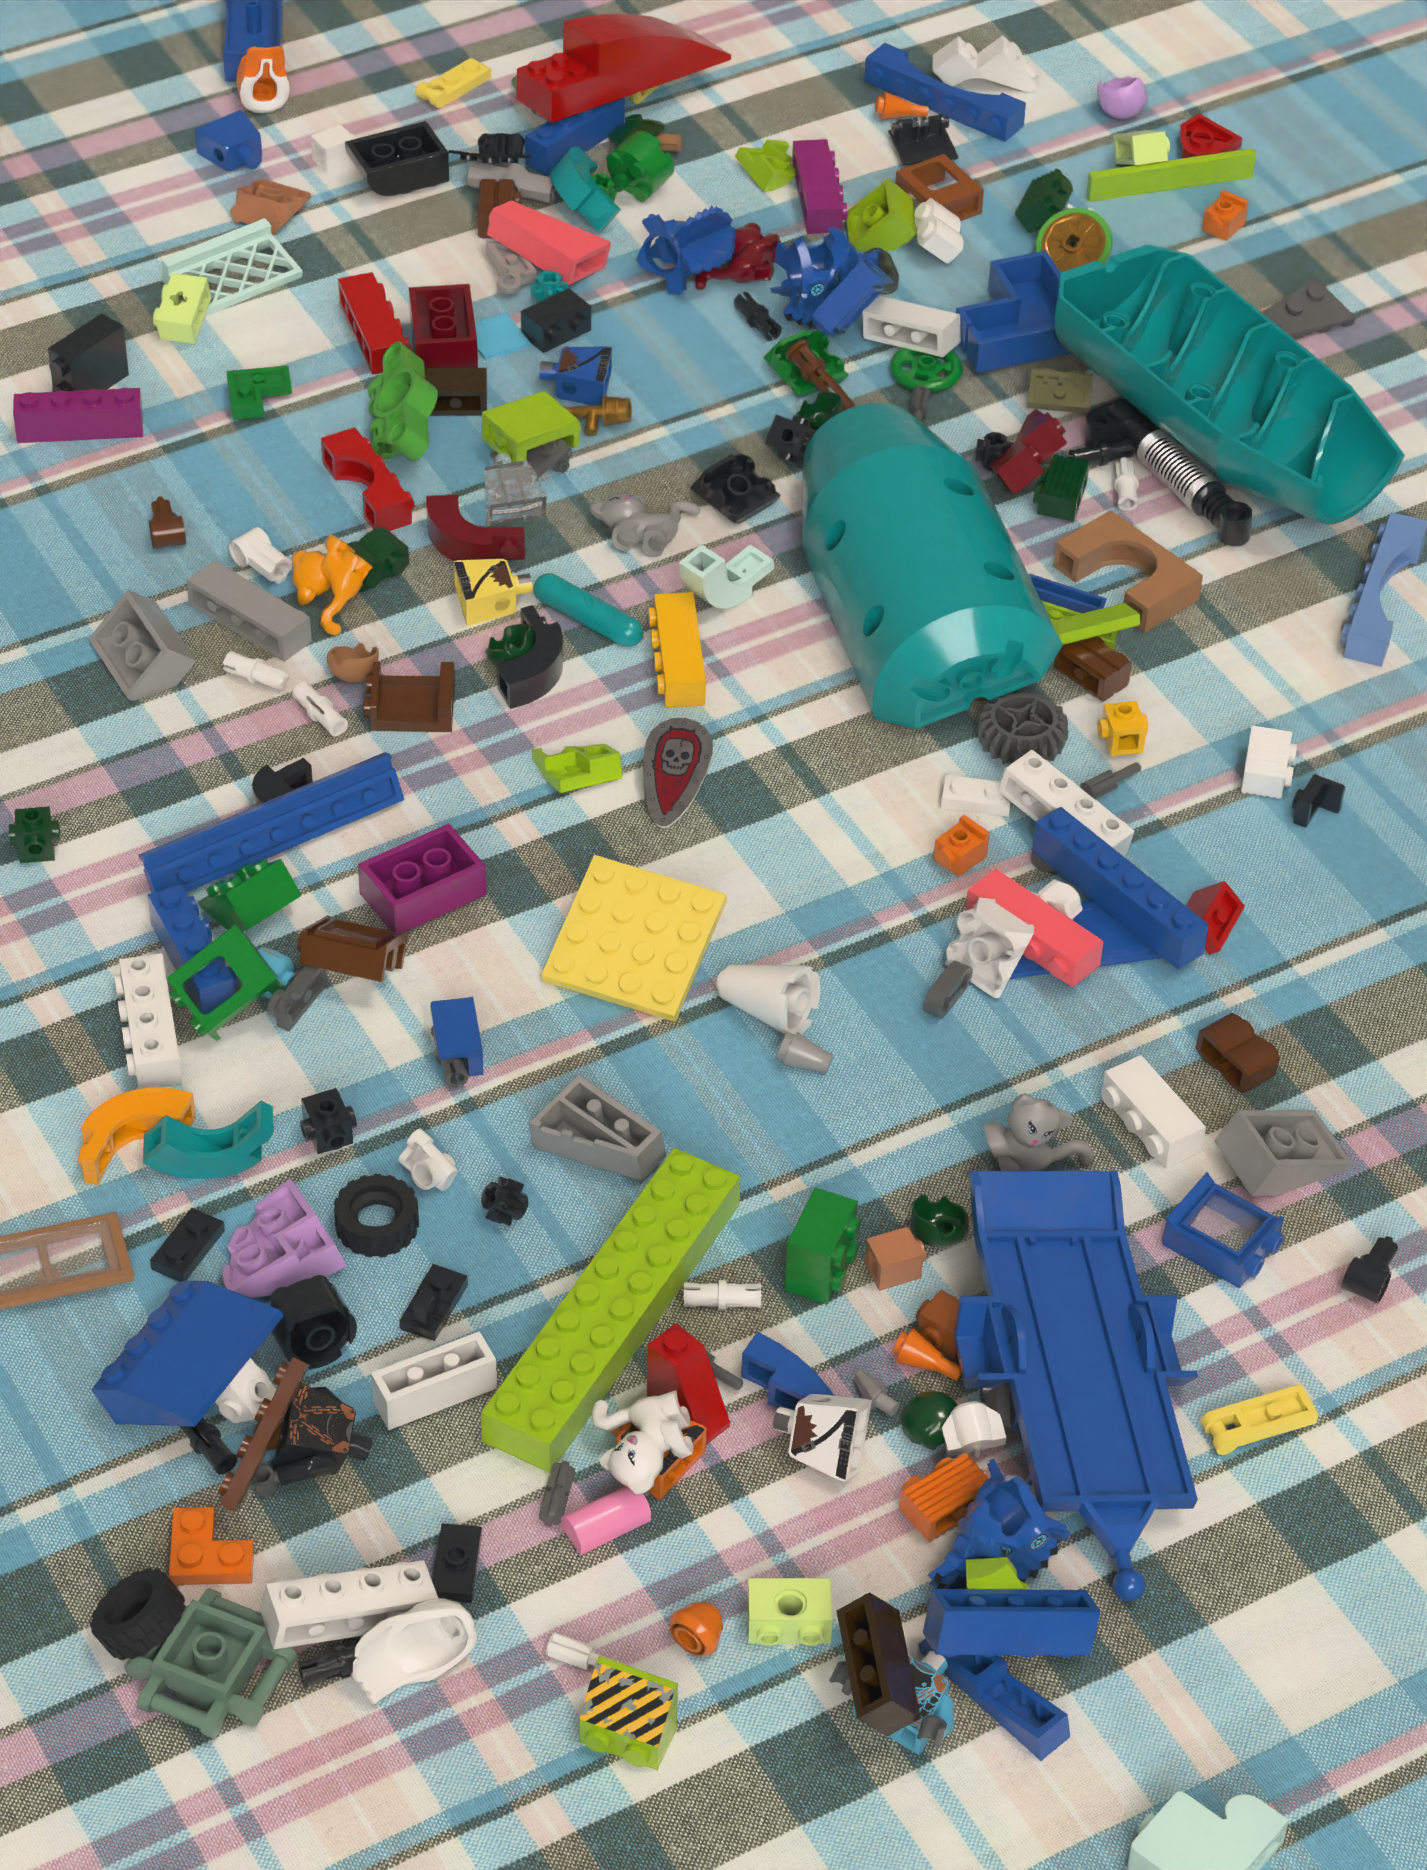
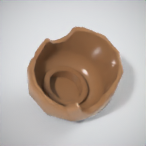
[327,643,379,683]

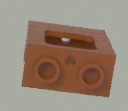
[895,154,984,221]

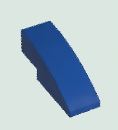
[741,1332,834,1410]

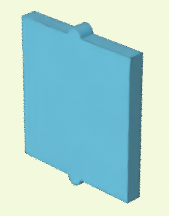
[475,313,530,360]

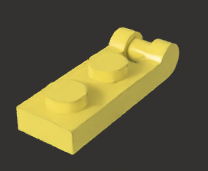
[415,58,491,108]
[1200,1384,1319,1455]

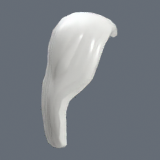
[352,1598,477,1704]

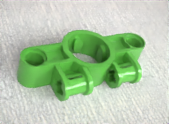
[368,342,438,462]

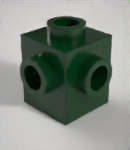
[9,806,60,863]

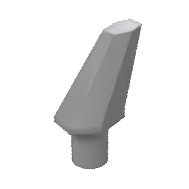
[854,1368,900,1416]

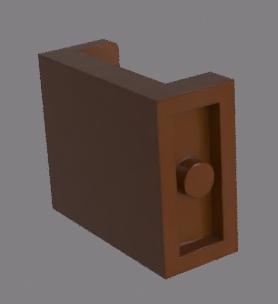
[364,662,455,732]

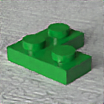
[226,365,292,420]

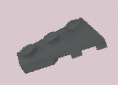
[1262,277,1356,340]

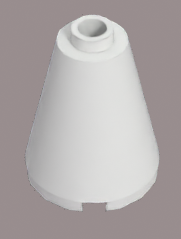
[716,965,821,1034]

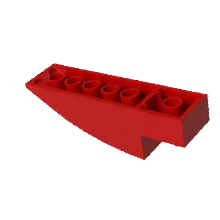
[516,14,731,123]

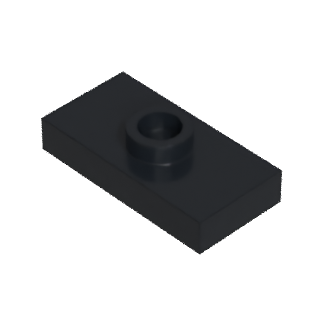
[432,1523,482,1603]

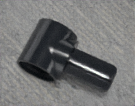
[1342,1236,1398,1304]

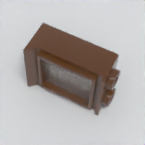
[297,915,409,982]

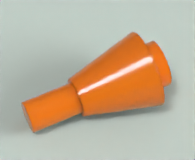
[875,91,929,120]
[892,1328,962,1381]

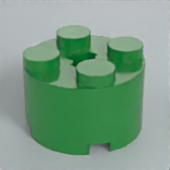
[606,131,674,202]

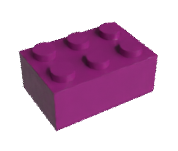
[358,823,487,936]

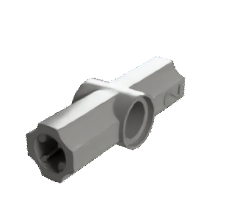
[467,161,557,204]

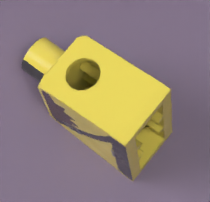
[454,559,533,626]

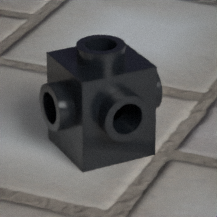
[765,415,816,463]
[300,1088,357,1154]

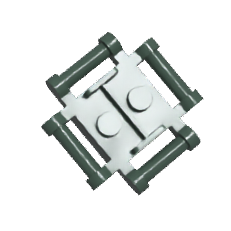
[124,1588,298,1739]

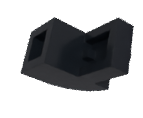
[252,758,313,806]

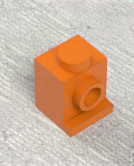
[1202,190,1249,241]
[934,815,990,877]

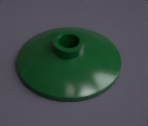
[608,114,665,144]

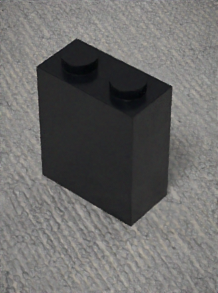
[48,313,129,392]

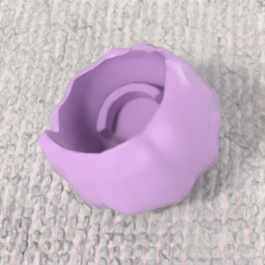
[1097,76,1148,119]

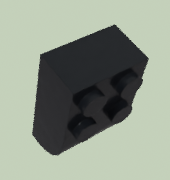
[345,121,449,196]

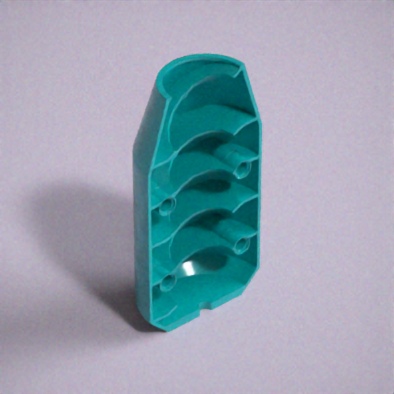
[1055,244,1405,524]
[802,403,1062,729]

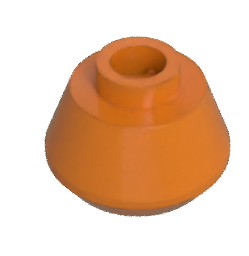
[670,1602,723,1656]

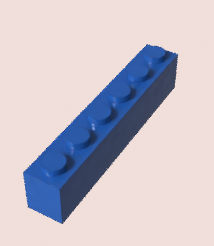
[1032,807,1209,970]

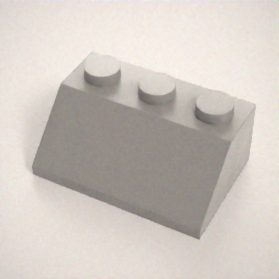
[89,590,196,701]

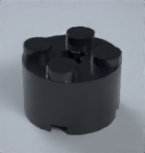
[269,1275,357,1369]

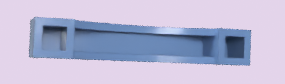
[1340,512,1427,667]

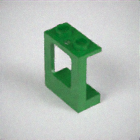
[166,924,286,1041]

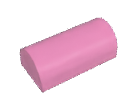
[561,1486,651,1555]

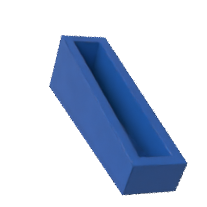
[1029,573,1107,613]

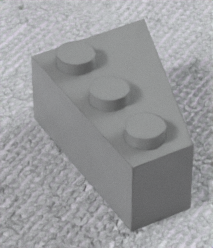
[529,1074,666,1181]

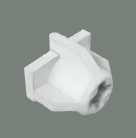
[1030,880,1082,920]
[942,1401,1006,1458]

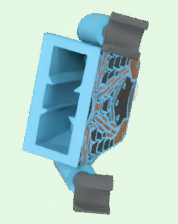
[829,1651,954,1755]

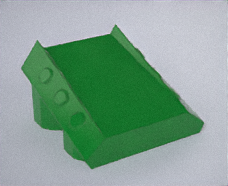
[763,330,849,397]

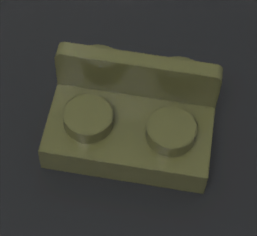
[1027,367,1093,413]

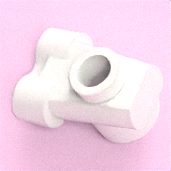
[398,1128,459,1191]

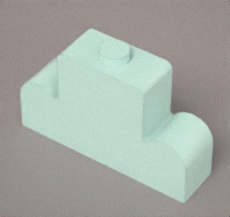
[1127,1791,1289,1870]

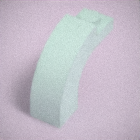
[679,544,774,609]

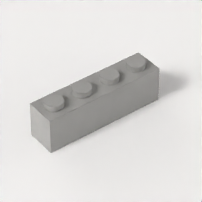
[187,560,312,662]

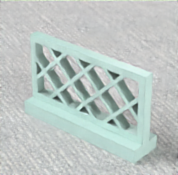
[161,218,303,316]

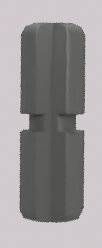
[539,1461,575,1527]

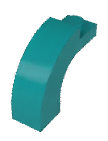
[550,146,621,232]
[143,1100,274,1179]

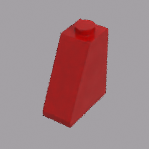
[647,1323,730,1445]

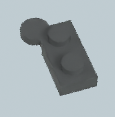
[267,965,327,1032]

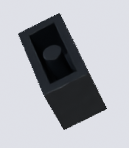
[521,288,591,353]

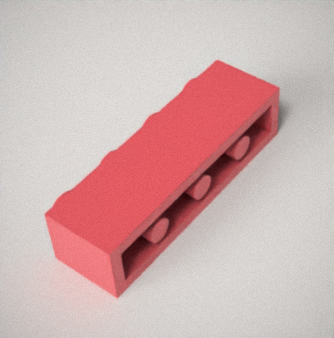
[966,869,1103,988]

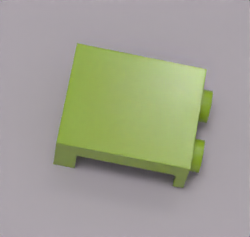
[481,391,581,469]

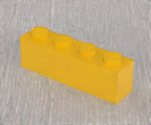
[648,592,706,708]

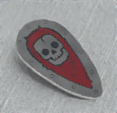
[643,718,713,828]

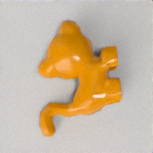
[291,534,373,636]

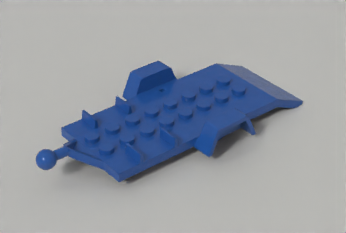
[954,1171,1198,1601]

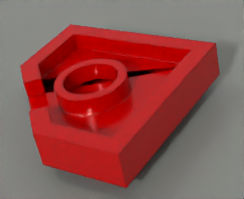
[1179,113,1242,158]

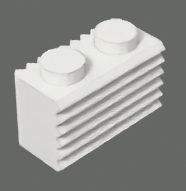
[1241,726,1297,799]

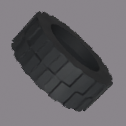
[334,1174,419,1257]
[90,1568,185,1660]

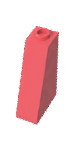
[487,200,611,286]

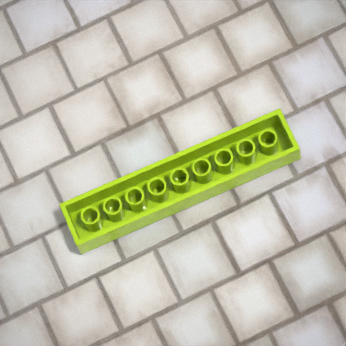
[481,1148,741,1473]

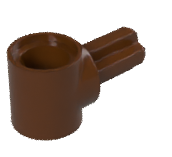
[149,496,186,549]

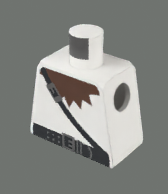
[773,1394,872,1482]

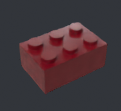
[409,284,478,370]

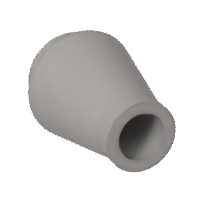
[776,1031,833,1074]

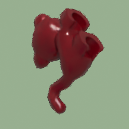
[695,223,781,290]

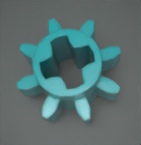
[531,270,568,303]

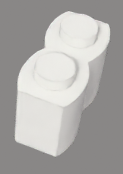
[914,198,964,264]

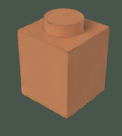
[864,1227,927,1291]

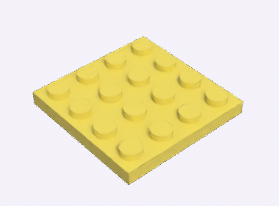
[541,855,727,1022]

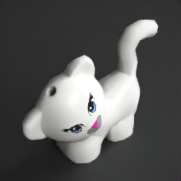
[592,1390,693,1495]

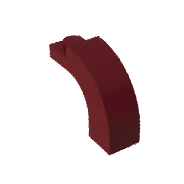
[426,495,525,561]

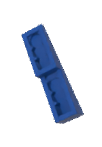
[918,1638,1070,1761]

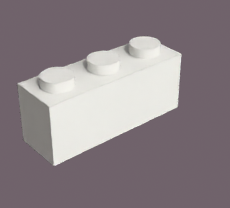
[862,296,961,357]
[1101,1055,1206,1168]
[371,1331,497,1430]

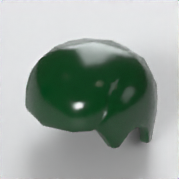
[796,392,843,431]
[485,624,535,666]
[911,1194,969,1247]
[901,1391,958,1450]

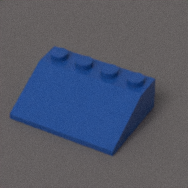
[91,1280,283,1427]

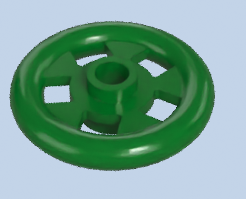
[890,348,963,393]

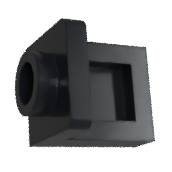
[1292,774,1345,828]

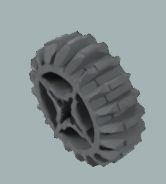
[977,690,1069,765]

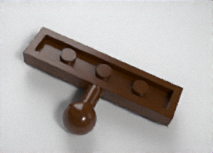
[218,1357,309,1512]

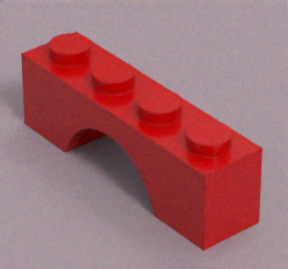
[321,427,415,531]

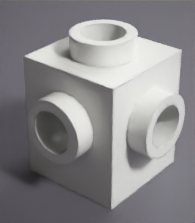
[215,1358,277,1424]

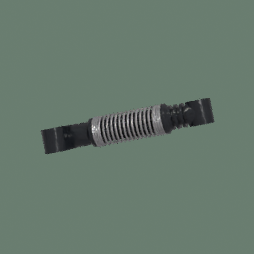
[1085,398,1252,546]

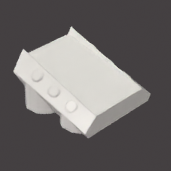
[944,897,1034,998]

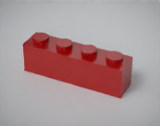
[338,272,411,375]

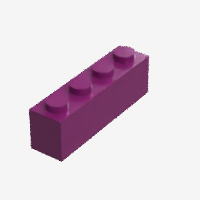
[792,139,848,234]
[13,388,143,443]

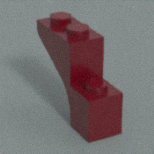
[990,409,1067,495]

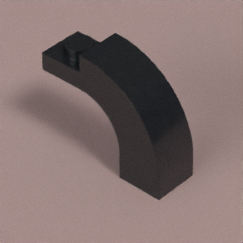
[497,605,563,709]

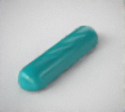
[533,573,644,646]

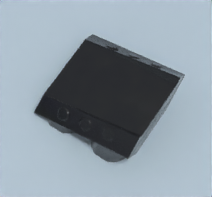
[690,454,781,524]

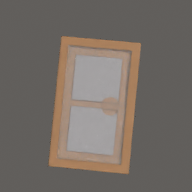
[0,1212,135,1310]

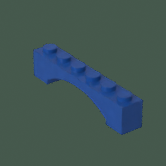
[864,43,1026,142]

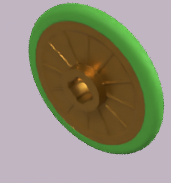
[1035,208,1113,272]

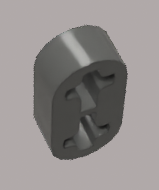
[923,960,973,1019]

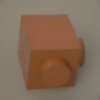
[916,1289,959,1360]

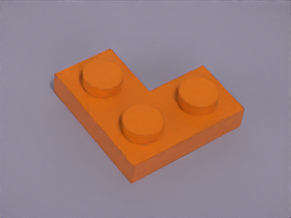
[169,1507,254,1585]

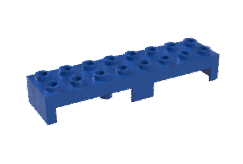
[223,0,283,82]

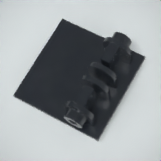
[888,114,959,166]
[448,133,531,164]

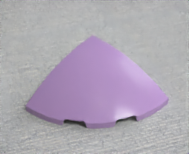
[222,1179,347,1298]

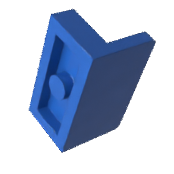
[430,997,484,1076]

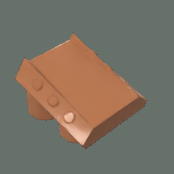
[230,178,312,235]

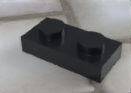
[150,1208,225,1282]

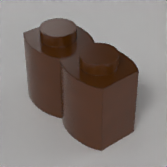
[1195,1013,1280,1093]

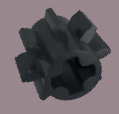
[975,432,1013,471]
[481,1176,528,1226]

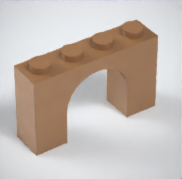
[1053,510,1203,633]

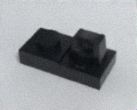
[399,1264,468,1341]

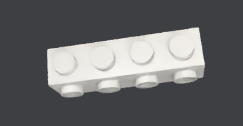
[998,750,1135,856]
[114,953,182,1089]
[260,1560,438,1650]

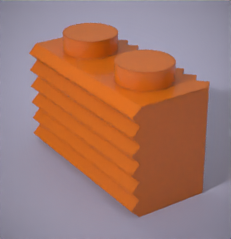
[899,1453,989,1542]

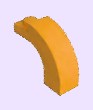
[78,1087,196,1185]

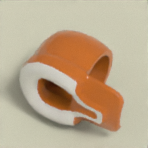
[236,46,290,113]

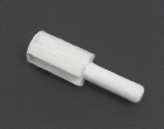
[546,1632,629,1670]

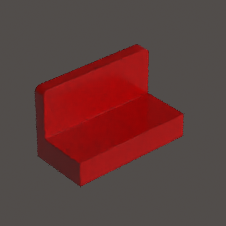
[1186,881,1245,955]

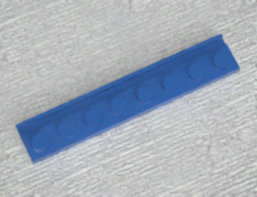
[139,752,405,893]

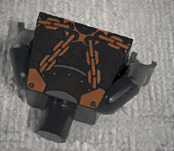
[254,1383,373,1497]

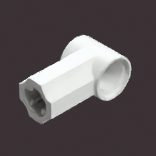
[228,527,292,584]

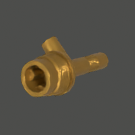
[564,396,632,436]

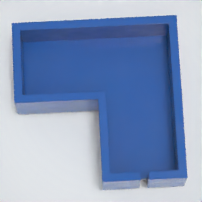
[956,250,1071,373]

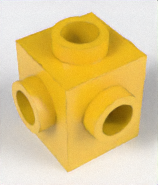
[1097,701,1148,756]

